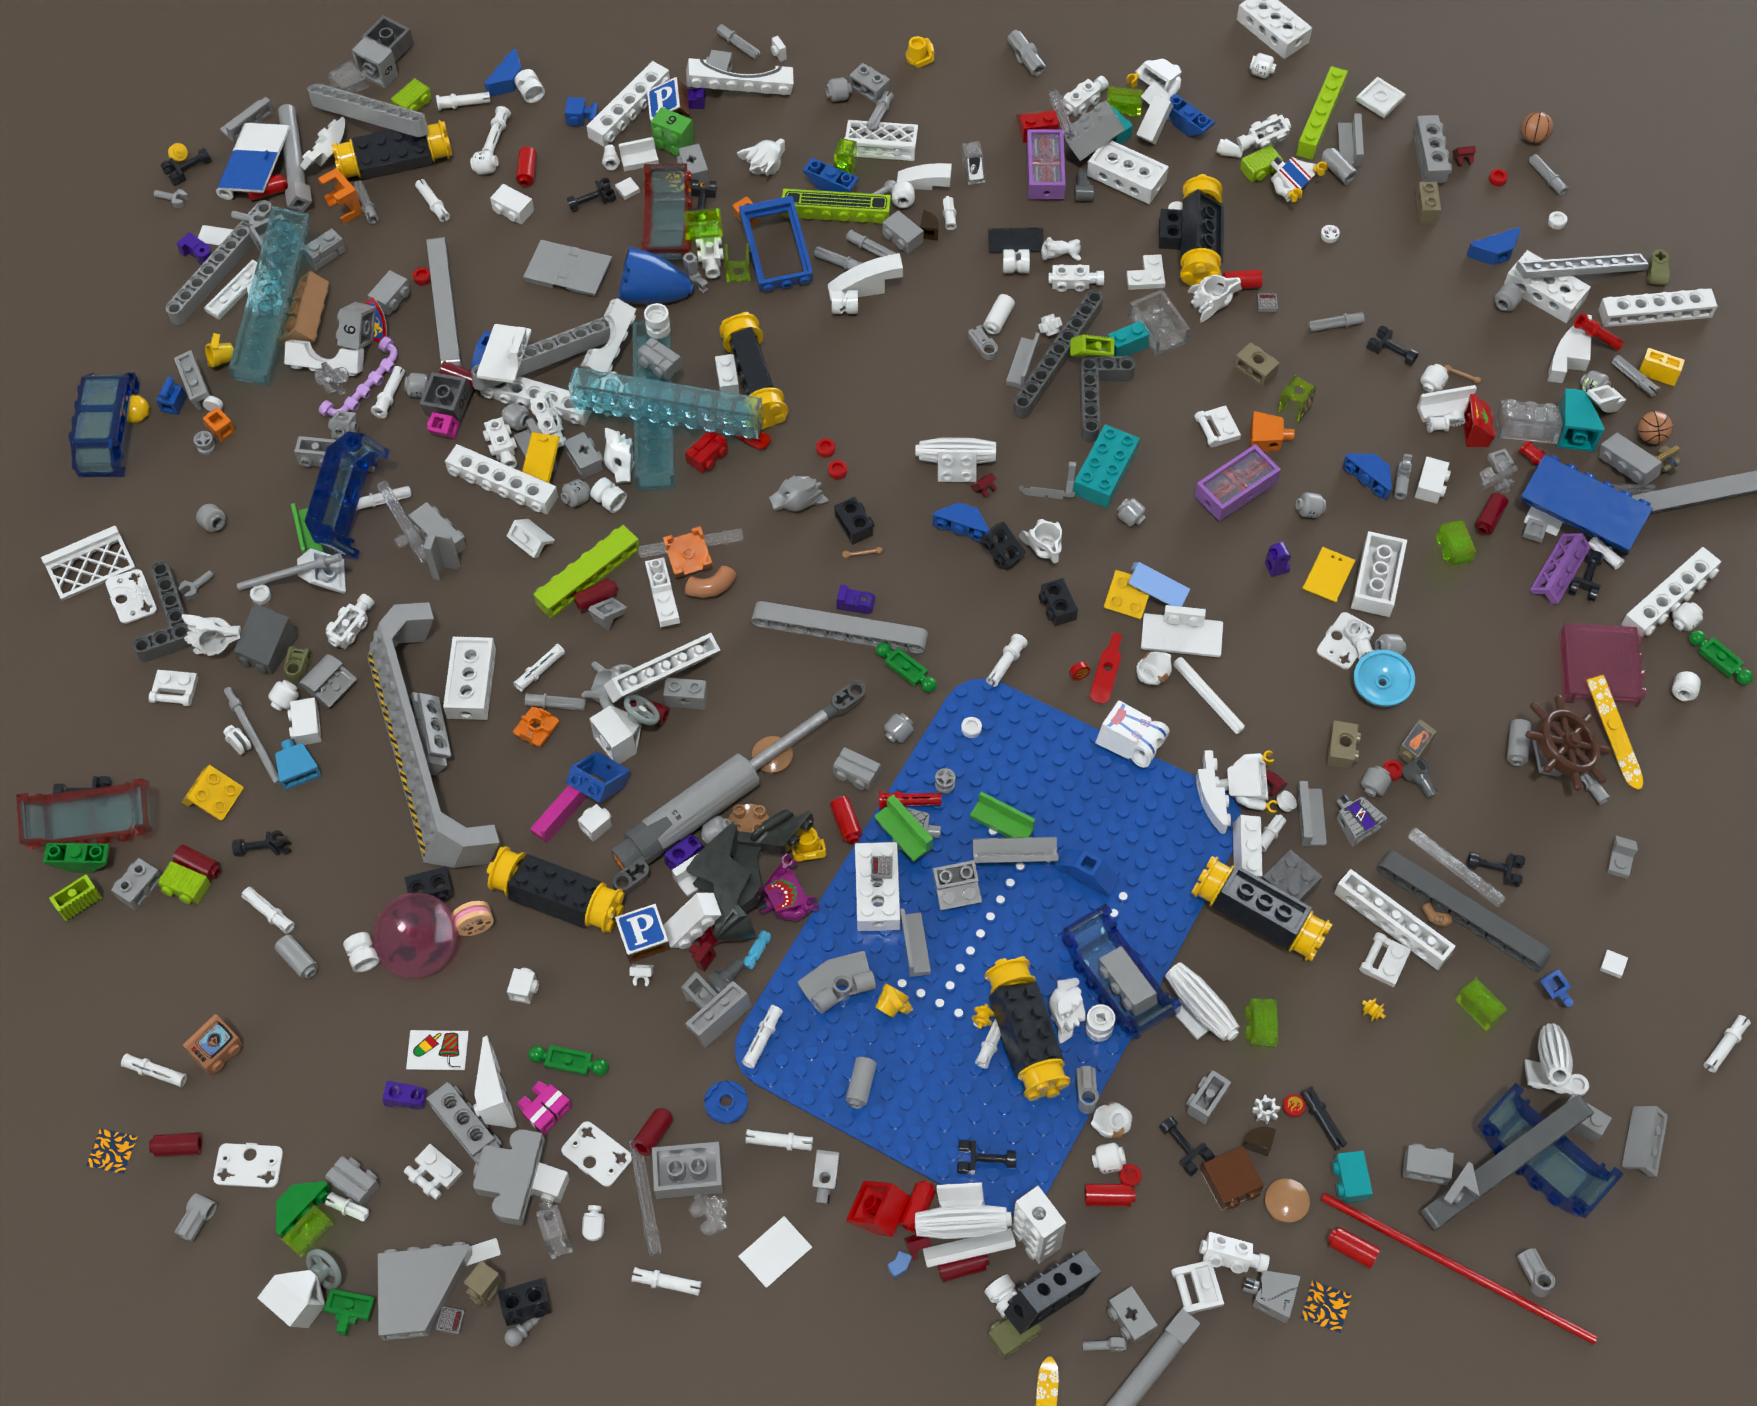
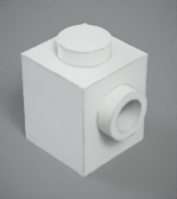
[578,804,612,842]
[507,968,539,1004]

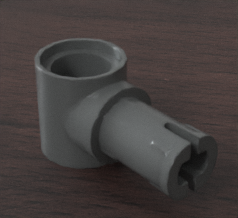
[1074,169,1094,201]
[1402,756,1439,799]
[706,957,745,994]

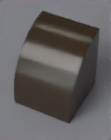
[920,210,939,241]
[1243,1127,1276,1156]

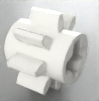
[1038,314,1063,336]
[1252,1095,1280,1125]

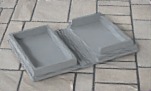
[523,240,612,296]

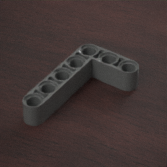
[1080,356,1136,443]
[132,561,192,662]

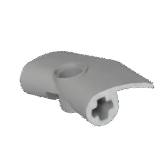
[798,951,876,1014]

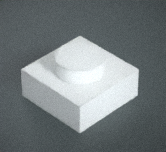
[771,36,787,62]

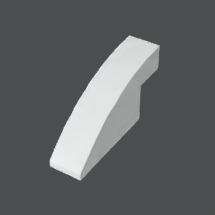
[828,253,903,301]
[1547,315,1592,383]

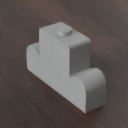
[473,1130,545,1226]

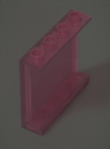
[1560,623,1646,707]

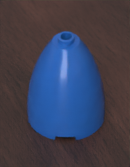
[618,247,694,305]

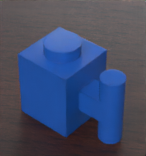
[565,97,598,126]
[156,377,187,415]
[1539,969,1573,1007]

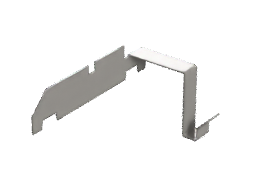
[1019,462,1076,500]

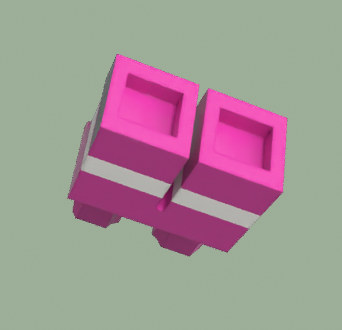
[517,1081,572,1136]

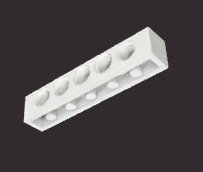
[587,61,670,147]
[1598,289,1717,327]
[480,376,594,426]
[445,444,558,514]
[1621,547,1721,640]
[604,633,720,703]
[1334,869,1456,971]

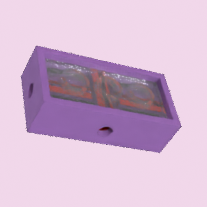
[1027,129,1066,199]
[1194,444,1281,522]

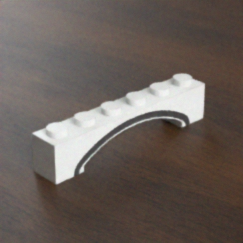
[686,58,794,95]

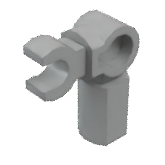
[683,252,709,294]
[1393,454,1412,500]

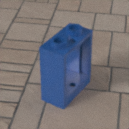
[566,751,631,803]

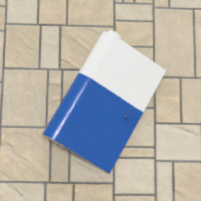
[216,123,290,200]

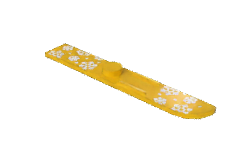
[1586,675,1643,790]
[1036,1356,1059,1406]

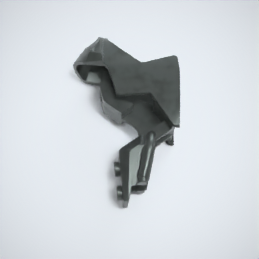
[686,809,814,942]

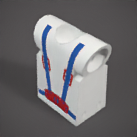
[1095,701,1170,768]

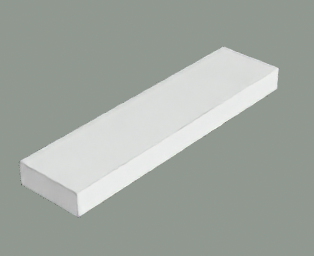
[204,259,268,320]
[923,1228,1016,1267]

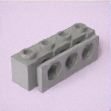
[1413,115,1452,183]
[408,692,451,776]
[426,1082,502,1163]

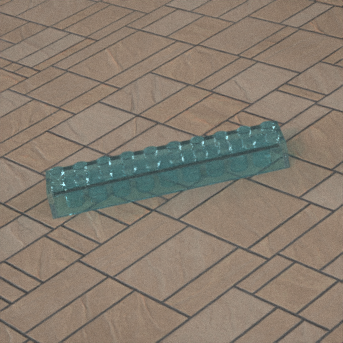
[229,206,310,386]
[633,320,675,490]
[568,367,763,439]

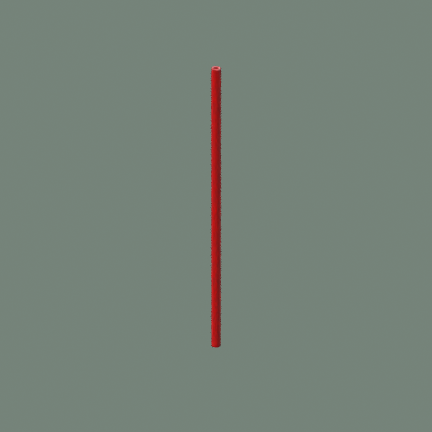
[1321,1192,1598,1345]

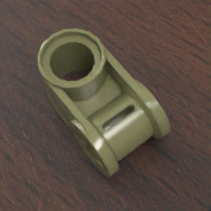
[1647,249,1670,286]
[284,646,312,685]

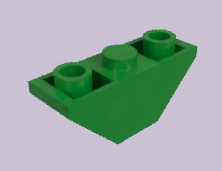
[43,843,110,873]
[276,1181,332,1241]

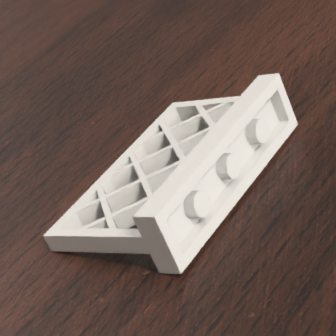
[844,120,918,161]
[41,526,136,601]

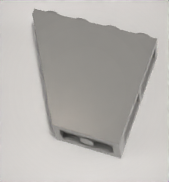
[378,1242,472,1341]

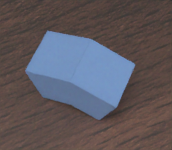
[887,1251,912,1280]

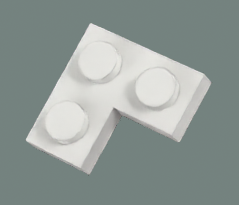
[1126,255,1165,290]

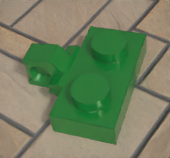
[324,1289,376,1336]

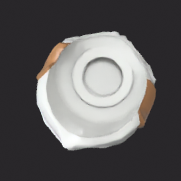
[1136,652,1172,685]
[1091,1102,1132,1139]

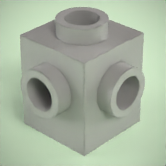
[328,410,358,441]

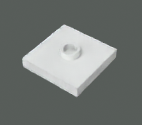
[1356,77,1406,118]

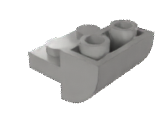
[298,654,357,709]
[932,860,982,911]

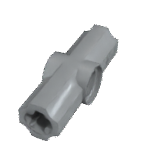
[1007,30,1046,77]

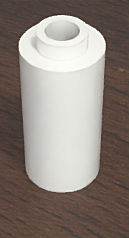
[983,294,1015,334]

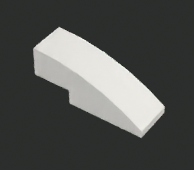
[897,163,952,190]
[1586,385,1626,413]

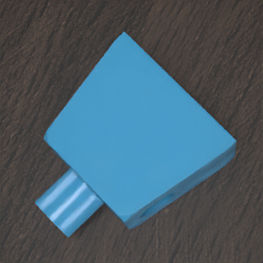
[275,739,321,791]

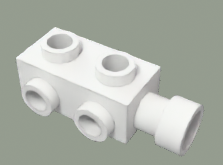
[1063,76,1109,117]
[1237,114,1291,151]
[695,227,724,278]
[1049,264,1104,292]
[530,391,566,448]
[483,417,517,468]
[326,594,375,649]
[1199,1232,1270,1273]

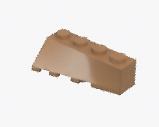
[276,271,329,346]

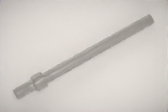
[237,553,342,591]
[224,687,281,785]

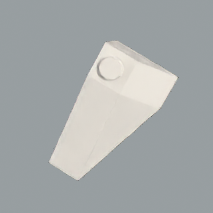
[473,1036,517,1128]

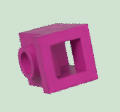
[427,412,460,440]

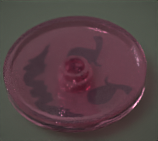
[373,893,459,979]

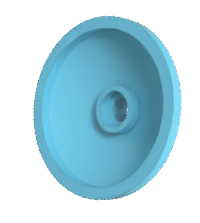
[1354,650,1415,707]

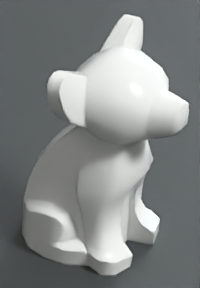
[1041,237,1081,261]

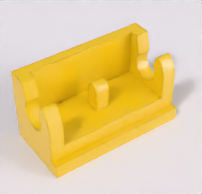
[1639,348,1685,386]

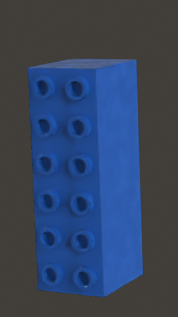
[1521,454,1653,554]

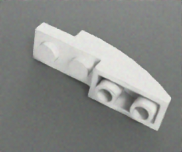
[300,117,345,170]
[645,557,680,627]
[1196,750,1231,834]

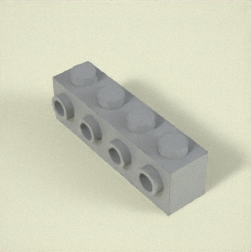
[294,436,378,472]

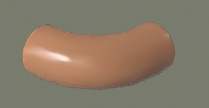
[685,566,737,598]

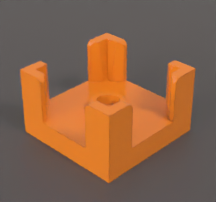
[318,168,363,224]
[663,526,713,579]

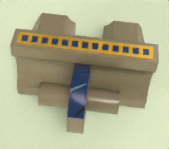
[1650,445,1681,474]

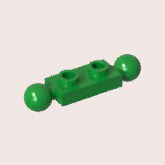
[1689,630,1753,685]
[876,642,937,692]
[528,1045,609,1077]

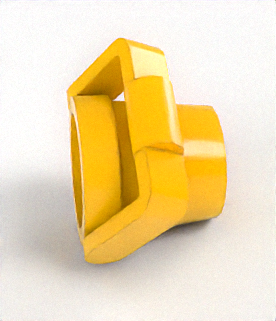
[906,36,934,68]
[205,333,235,367]
[791,827,826,862]
[875,983,913,1018]

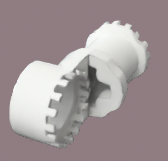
[1426,410,1465,433]
[1346,619,1375,660]

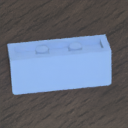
[1128,562,1190,607]

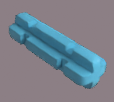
[743,930,771,970]

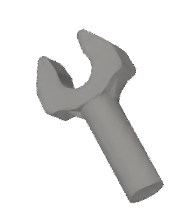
[154,189,189,208]
[231,210,266,226]
[178,570,214,600]
[1083,1337,1127,1352]

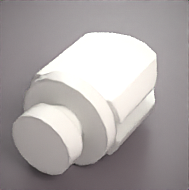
[223,725,252,755]
[582,1205,605,1241]

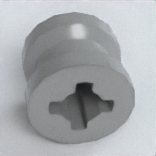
[193,431,216,455]
[935,768,956,794]

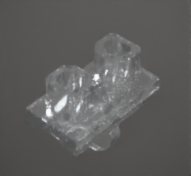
[314,362,349,395]
[1480,459,1519,493]
[688,1193,728,1236]

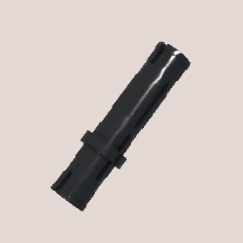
[1300,1086,1348,1151]

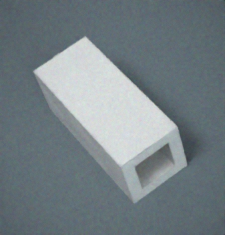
[1136,94,1173,144]

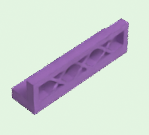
[1530,533,1591,604]

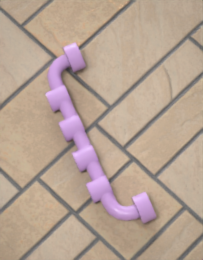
[319,336,398,417]

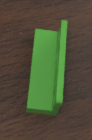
[291,503,324,554]
[970,792,1036,838]
[875,795,933,861]

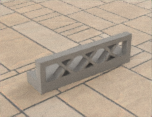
[972,837,1058,863]

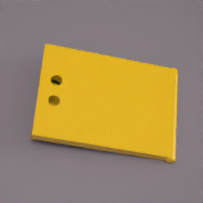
[522,432,560,483]
[1302,547,1355,603]

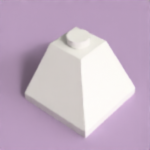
[297,548,346,594]

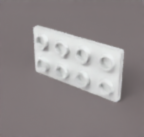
[477,324,531,383]
[1141,605,1223,657]

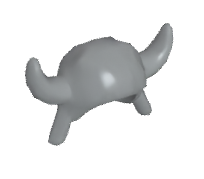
[581,662,633,709]

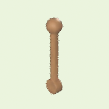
[1444,365,1481,384]
[842,547,883,559]

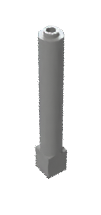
[278,104,312,213]
[1106,1309,1200,1406]

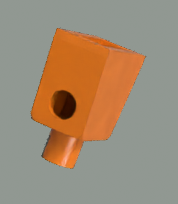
[1250,411,1295,451]

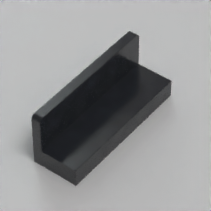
[988,227,1043,252]

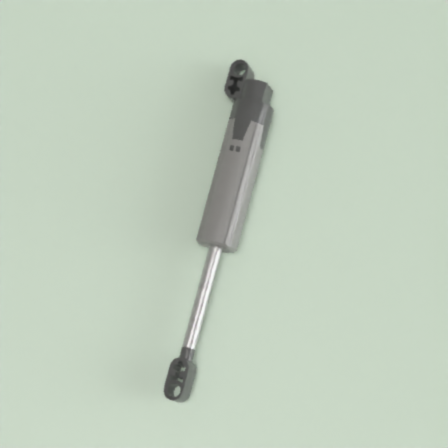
[611,681,866,896]

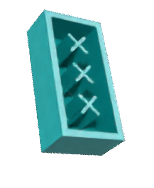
[1073,425,1140,509]

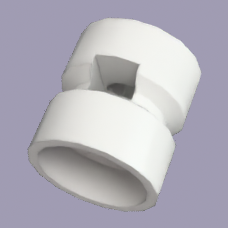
[514,69,545,103]
[1003,249,1030,273]
[832,290,858,314]
[644,303,670,339]
[590,477,627,513]
[343,932,380,972]
[1085,1004,1115,1042]
[984,1274,1017,1319]

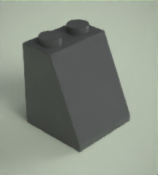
[234,603,298,675]

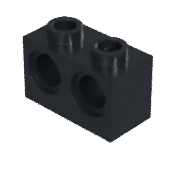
[1159,209,1182,250]
[834,496,875,545]
[979,521,1026,569]
[1038,578,1078,627]
[404,866,454,908]
[498,1278,552,1326]

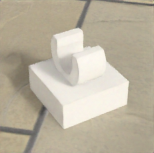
[630,964,654,986]

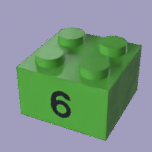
[651,107,695,156]

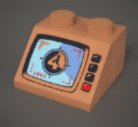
[183,1014,243,1076]

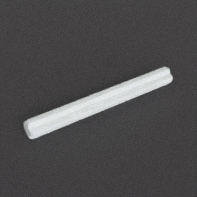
[1174,657,1245,734]

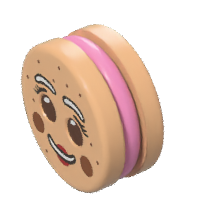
[452,901,494,936]

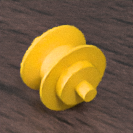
[168,143,188,162]
[1362,998,1385,1021]
[971,1004,995,1029]

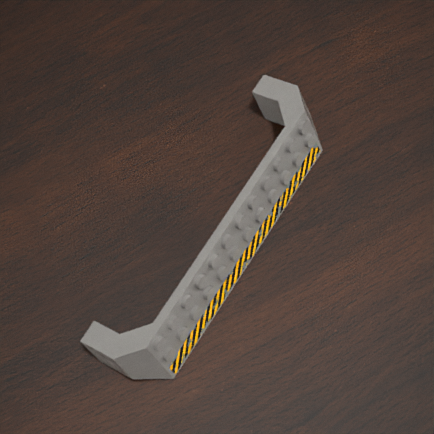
[367,602,500,868]

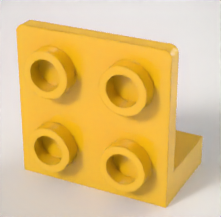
[1104,570,1149,619]
[181,765,243,821]

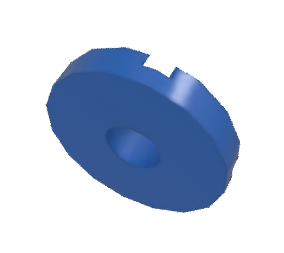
[704,1080,748,1124]

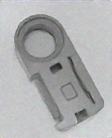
[968,325,998,360]

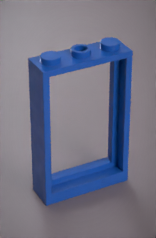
[739,196,813,292]

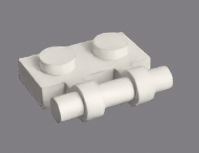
[404,1144,463,1200]

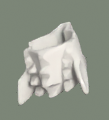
[737,138,785,176]
[1188,275,1242,323]
[604,428,635,484]
[1019,519,1062,563]
[182,614,241,656]
[1049,978,1085,1043]

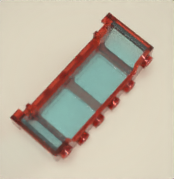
[641,163,693,260]
[16,778,153,849]

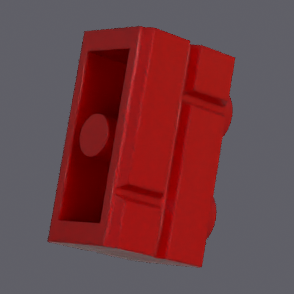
[685,428,728,474]

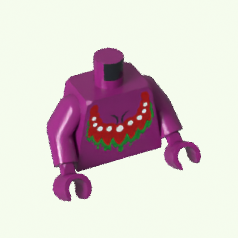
[757,854,819,921]

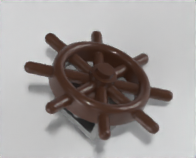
[1525,695,1611,791]

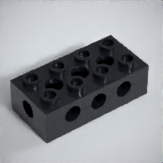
[1003,1250,1101,1335]

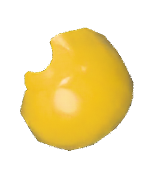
[120,395,151,423]

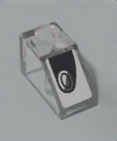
[962,141,986,185]

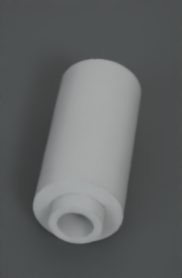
[1321,148,1358,185]
[1507,719,1531,766]
[274,934,318,979]
[845,1057,877,1109]

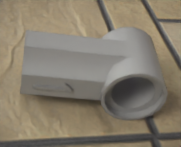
[1076,1066,1099,1114]
[174,1193,217,1242]
[1517,1248,1555,1298]

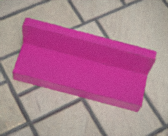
[530,785,586,843]

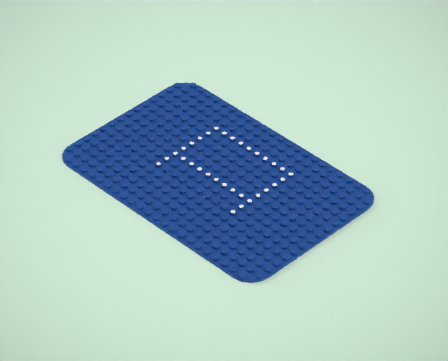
[735,678,1242,1215]

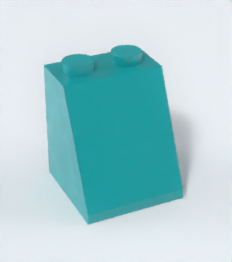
[1556,388,1604,452]

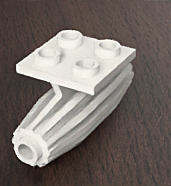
[915,437,996,482]
[1165,962,1240,1041]
[1524,1023,1573,1094]
[915,1182,1012,1239]

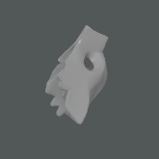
[769,475,829,512]

